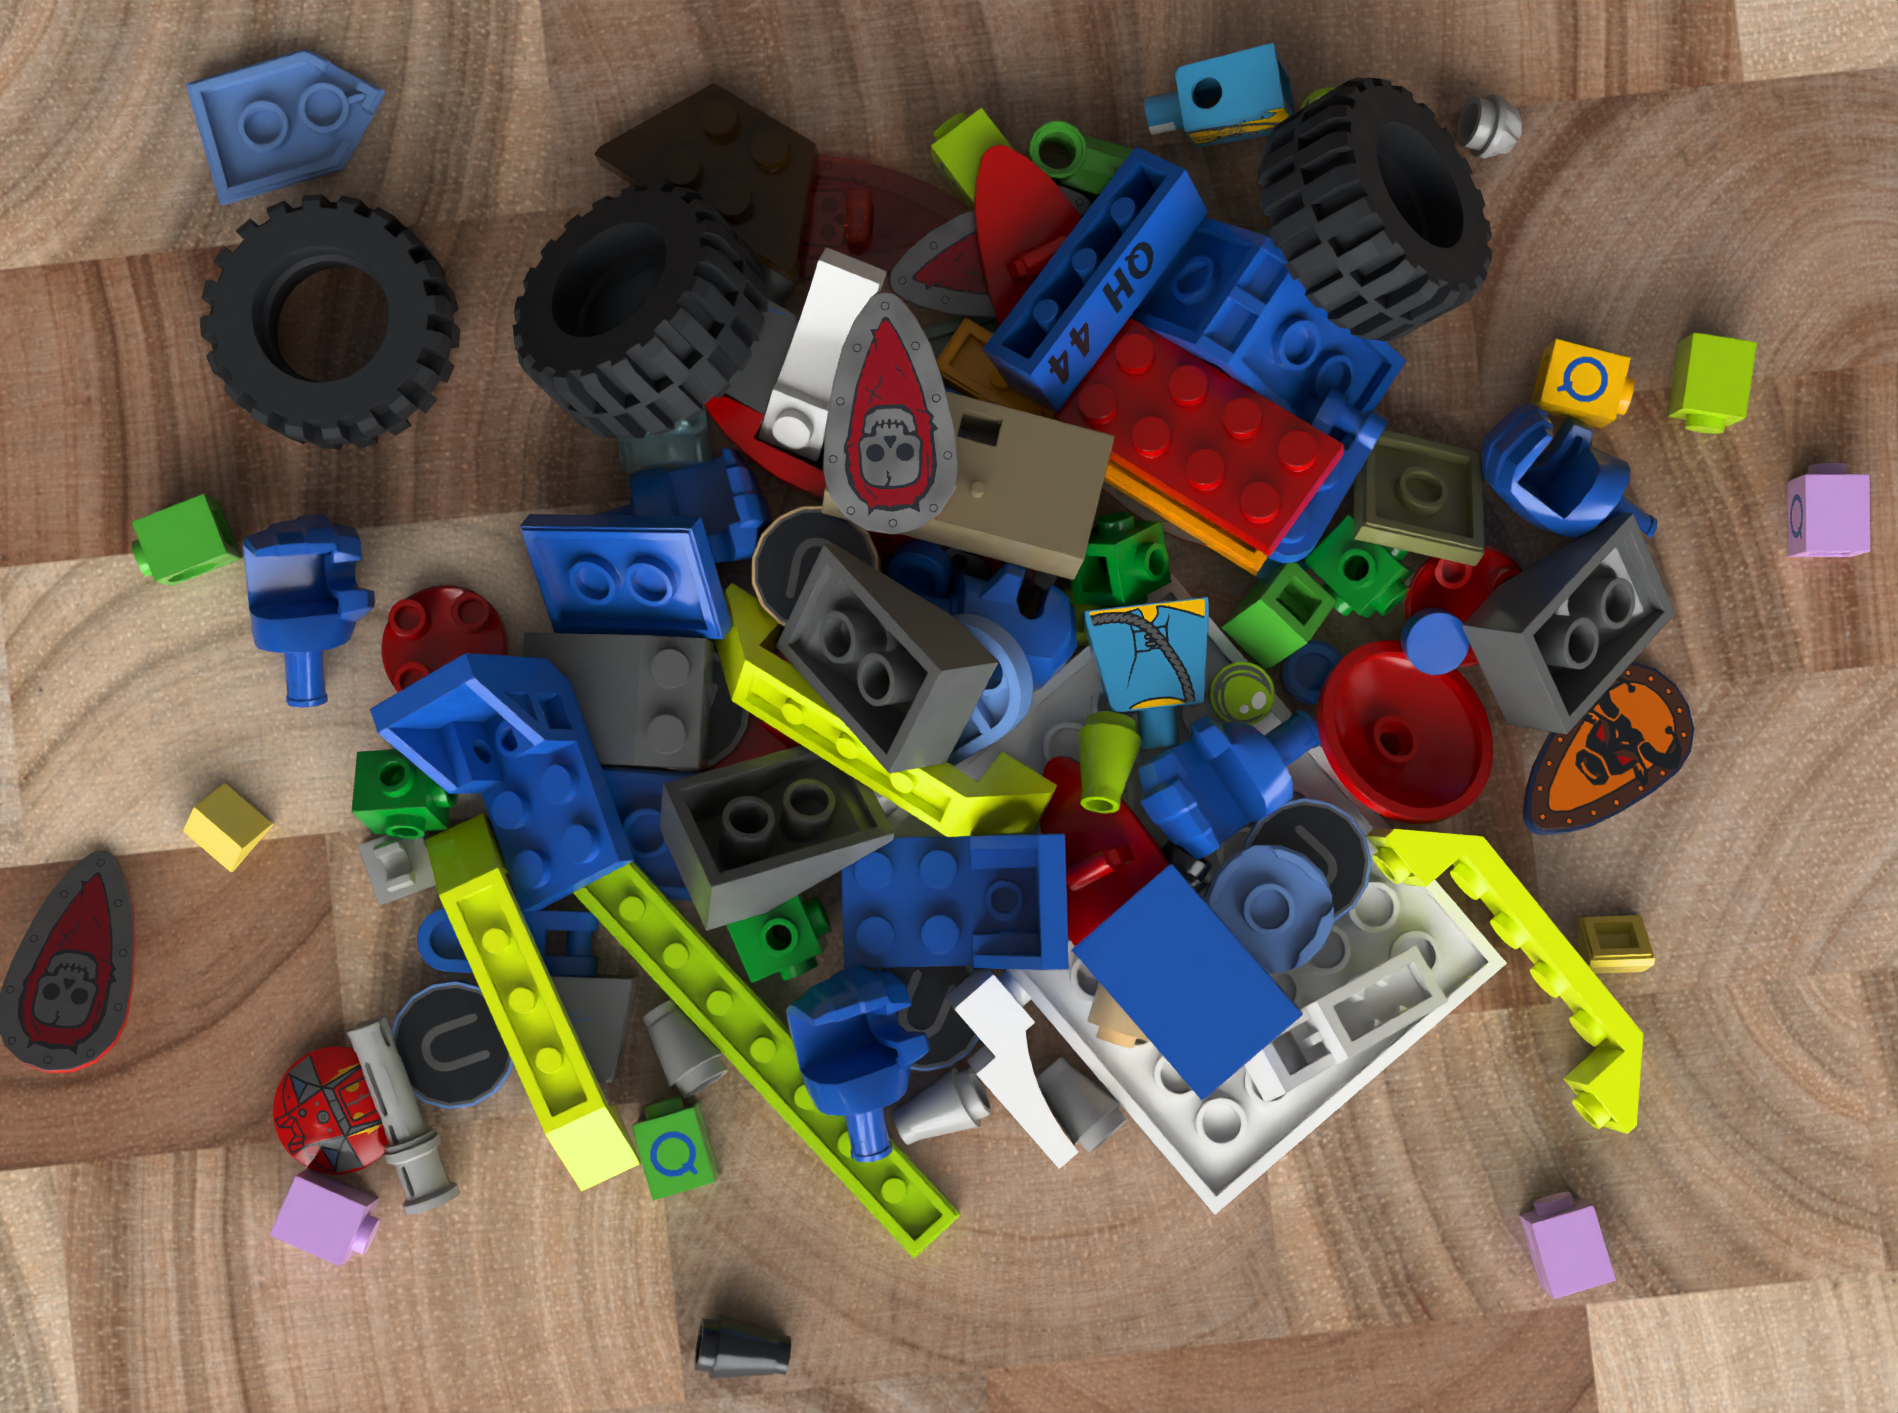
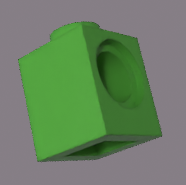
[131,494,242,586]

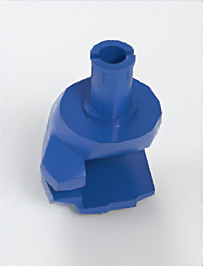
[1481,404,1658,544]
[594,448,772,563]
[243,514,376,708]
[916,562,1077,691]
[1138,710,1321,860]
[786,965,930,1162]

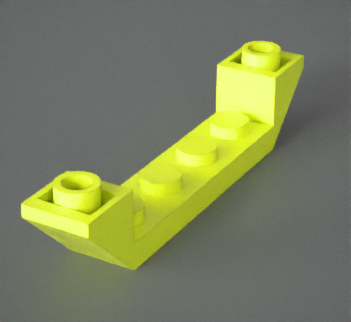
[714,583,1057,837]
[425,813,642,1191]
[1365,828,1644,1134]

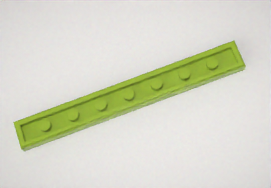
[573,861,961,1259]

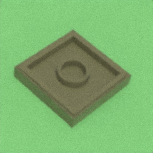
[1354,430,1485,566]

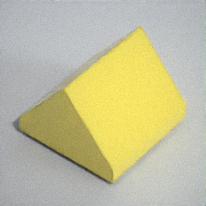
[183,783,274,872]
[1577,915,1655,974]

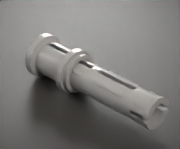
[346,1016,460,1215]

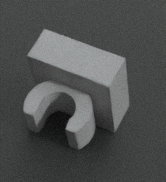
[358,832,436,905]

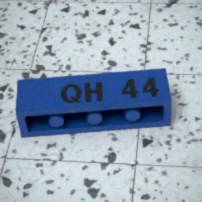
[983,146,1208,413]

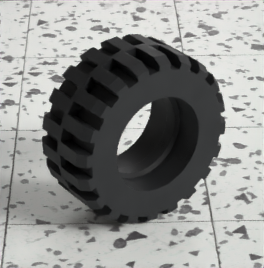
[1258,77,1492,342]
[513,183,768,439]
[200,194,460,450]

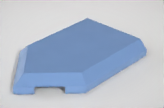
[186,48,386,206]

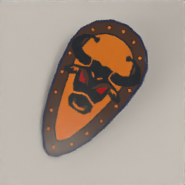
[1523,662,1694,836]

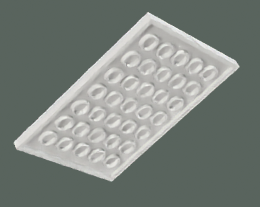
[887,574,1507,1214]

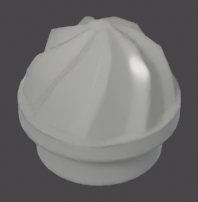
[1457,94,1522,159]

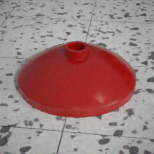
[1317,640,1494,825]

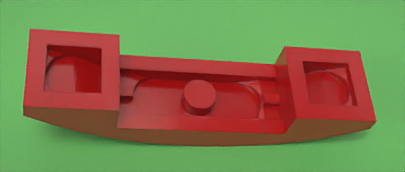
[704,395,826,503]

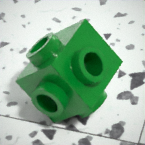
[1070,511,1171,608]
[1304,514,1414,618]
[351,746,458,839]
[726,891,832,983]

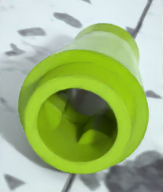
[1078,711,1142,814]

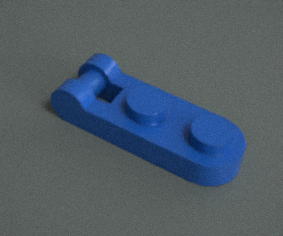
[1262,388,1390,563]
[417,909,599,976]

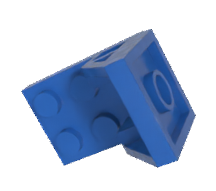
[1130,217,1406,450]
[370,653,634,912]
[841,833,1069,970]

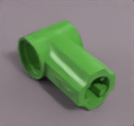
[1024,121,1134,199]

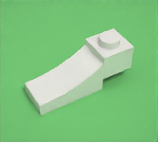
[758,247,887,462]
[1245,945,1448,1103]
[946,968,1079,1169]

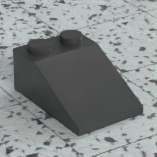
[1462,512,1675,734]
[776,543,998,773]
[523,632,715,770]
[659,745,894,931]

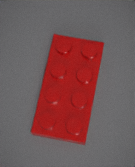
[1053,317,1344,557]

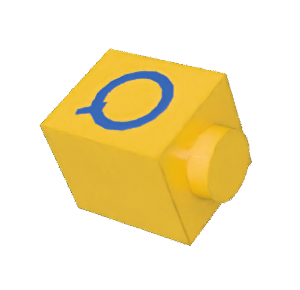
[1530,339,1635,428]

